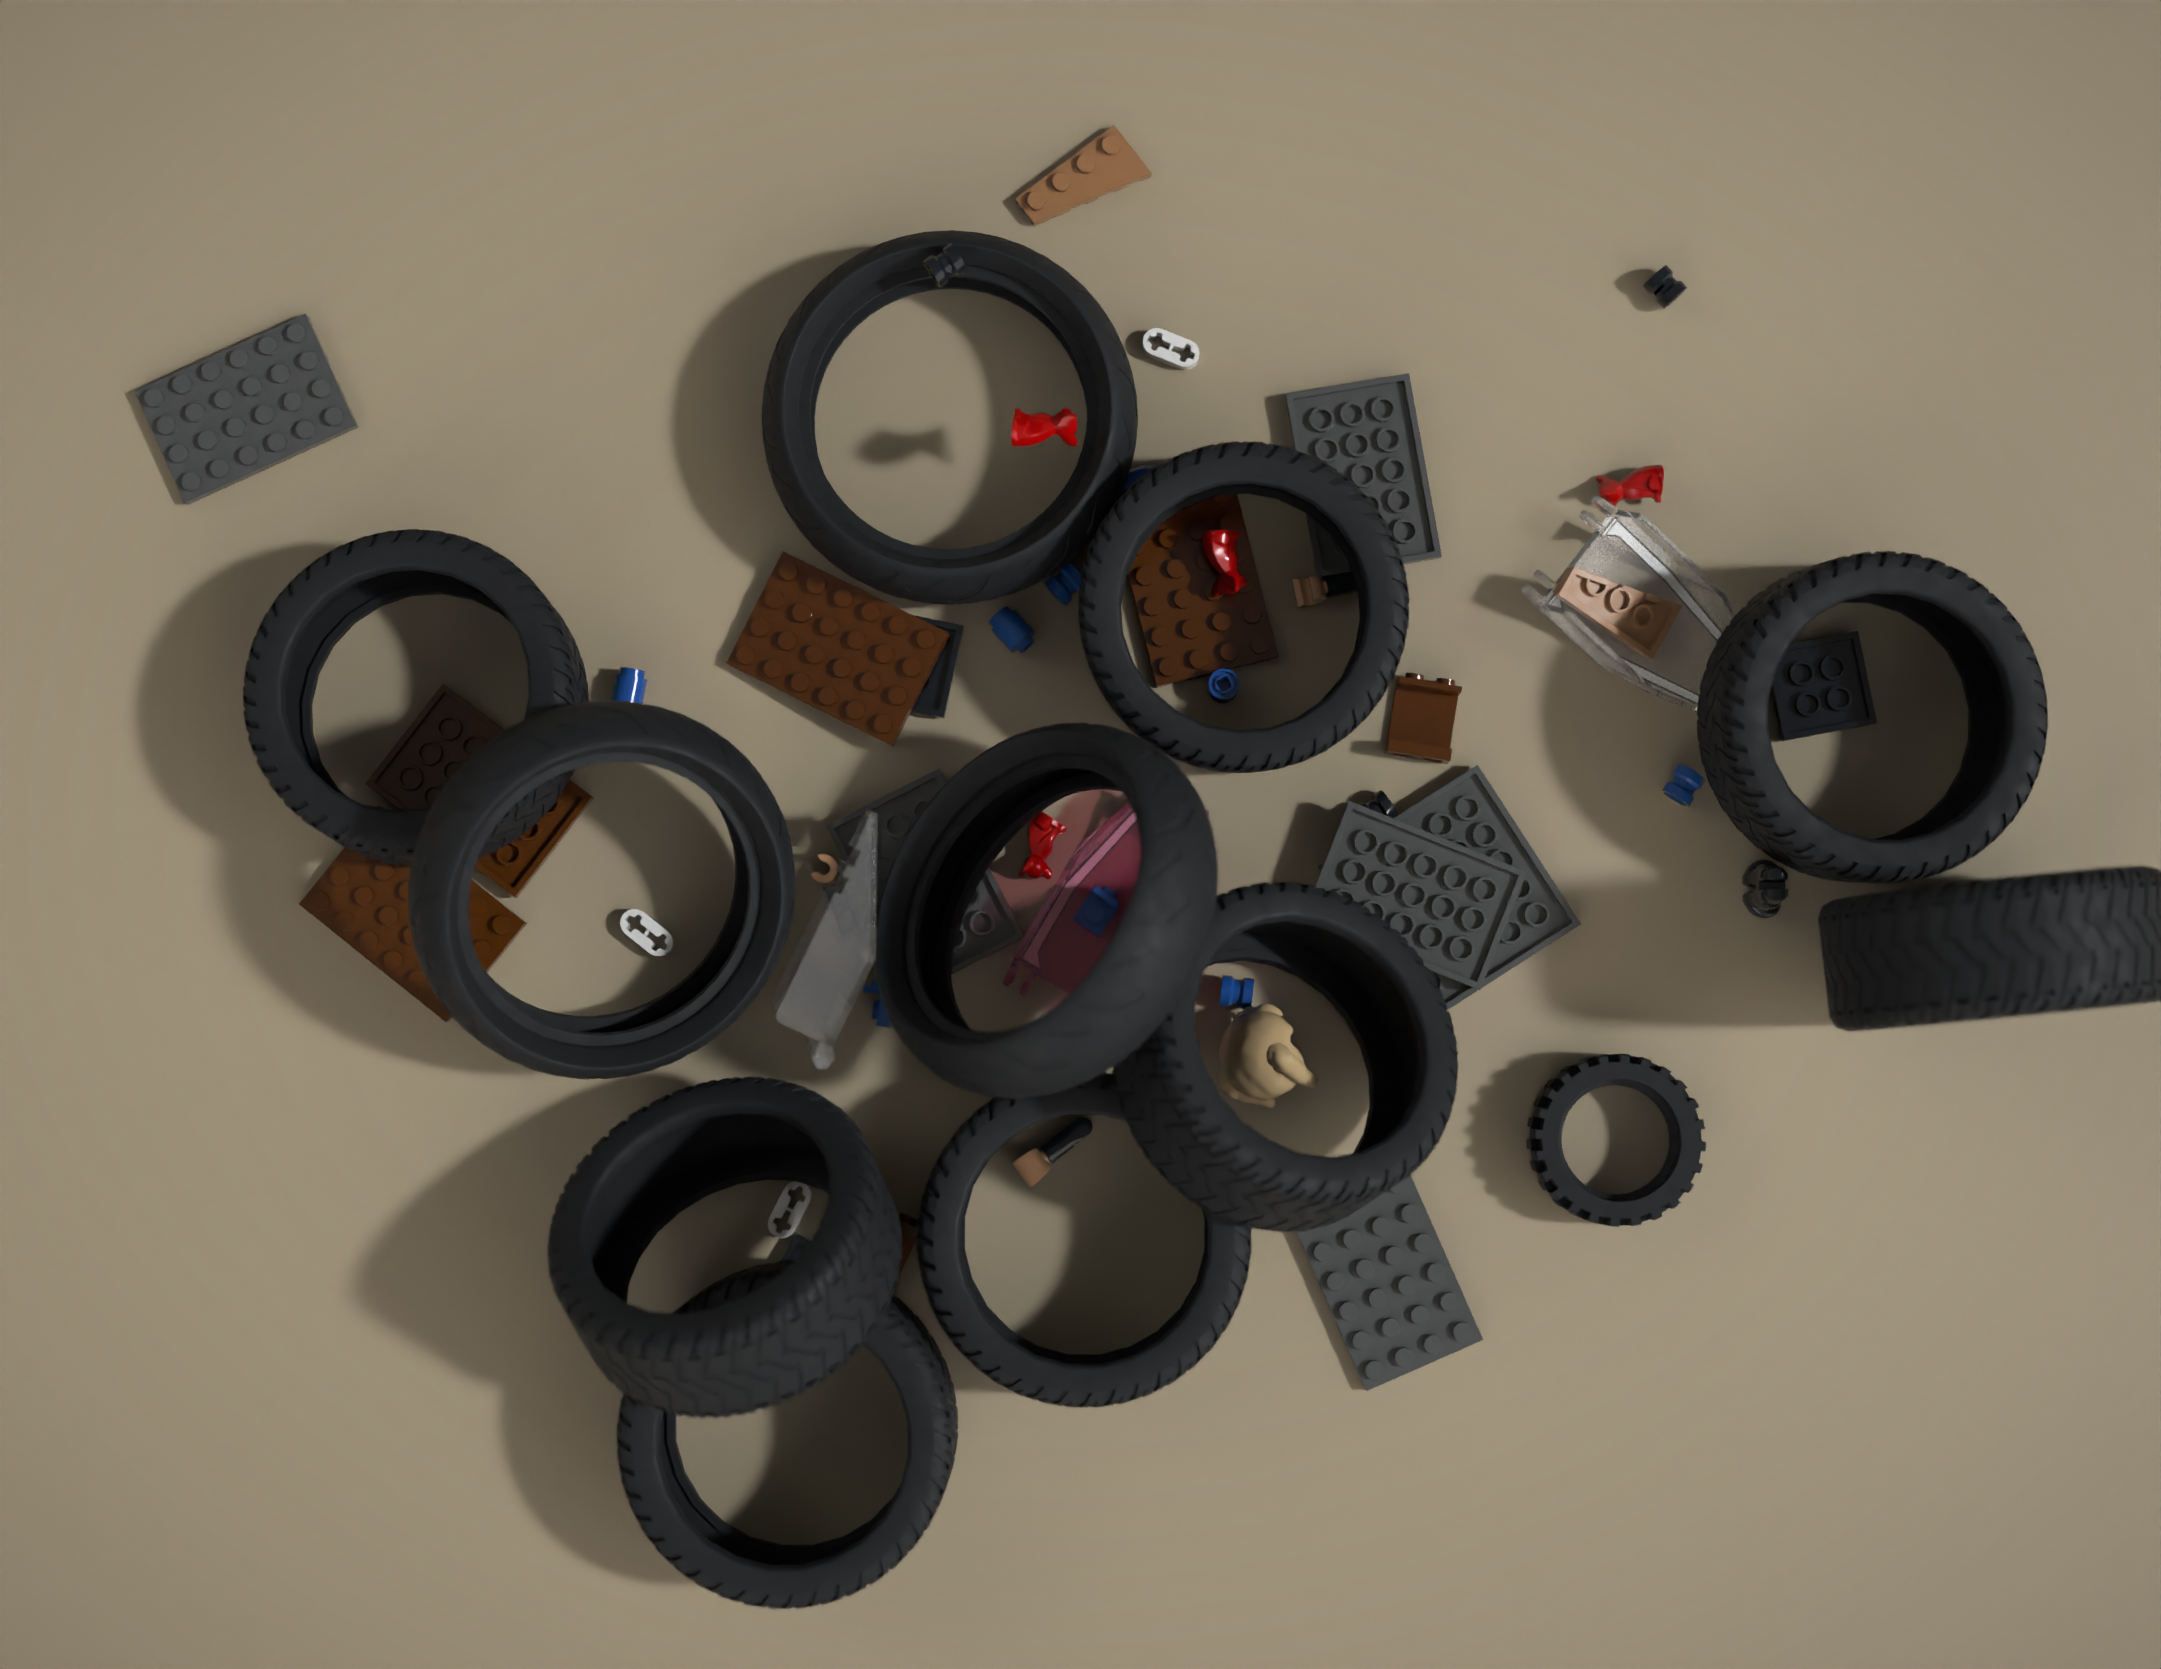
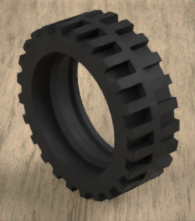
[1526,1054,1706,1227]

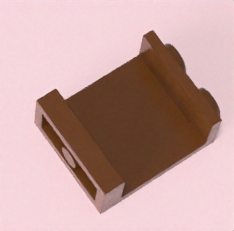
[1385,673,1462,764]

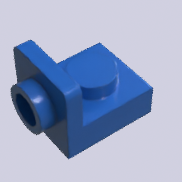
[1072,885,1121,938]
[862,980,892,1028]

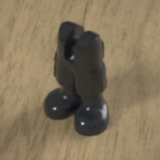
[1742,859,1788,918]

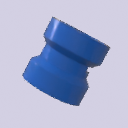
[1044,562,1081,606]
[1207,668,1240,703]
[1662,764,1705,807]
[1219,975,1254,1009]

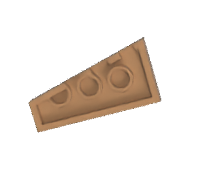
[1015,125,1152,226]
[1553,567,1683,660]

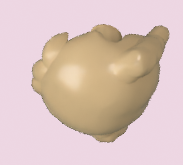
[1218,1003,1318,1108]

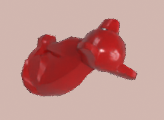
[1011,408,1078,447]
[1596,465,1664,510]
[1201,530,1247,597]
[1018,812,1067,880]

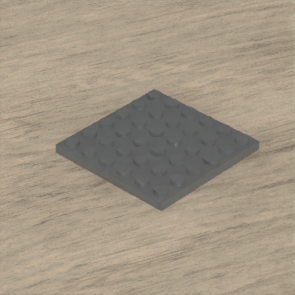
[1318,765,1581,1010]

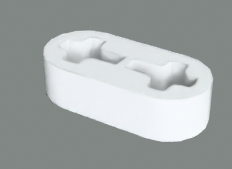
[1142,328,1200,370]
[620,909,675,957]
[768,1181,812,1238]

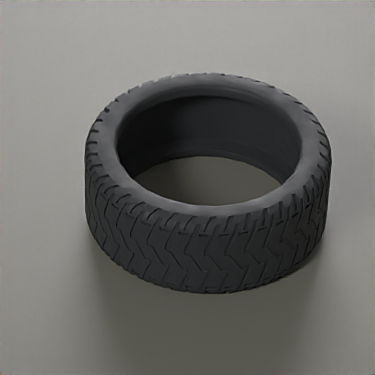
[1078,441,1409,773]
[243,529,589,867]
[1697,551,2048,883]
[1818,866,2161,1031]
[1112,882,1458,1232]
[917,1072,1251,1408]
[547,1077,903,1418]
[617,1261,958,1609]

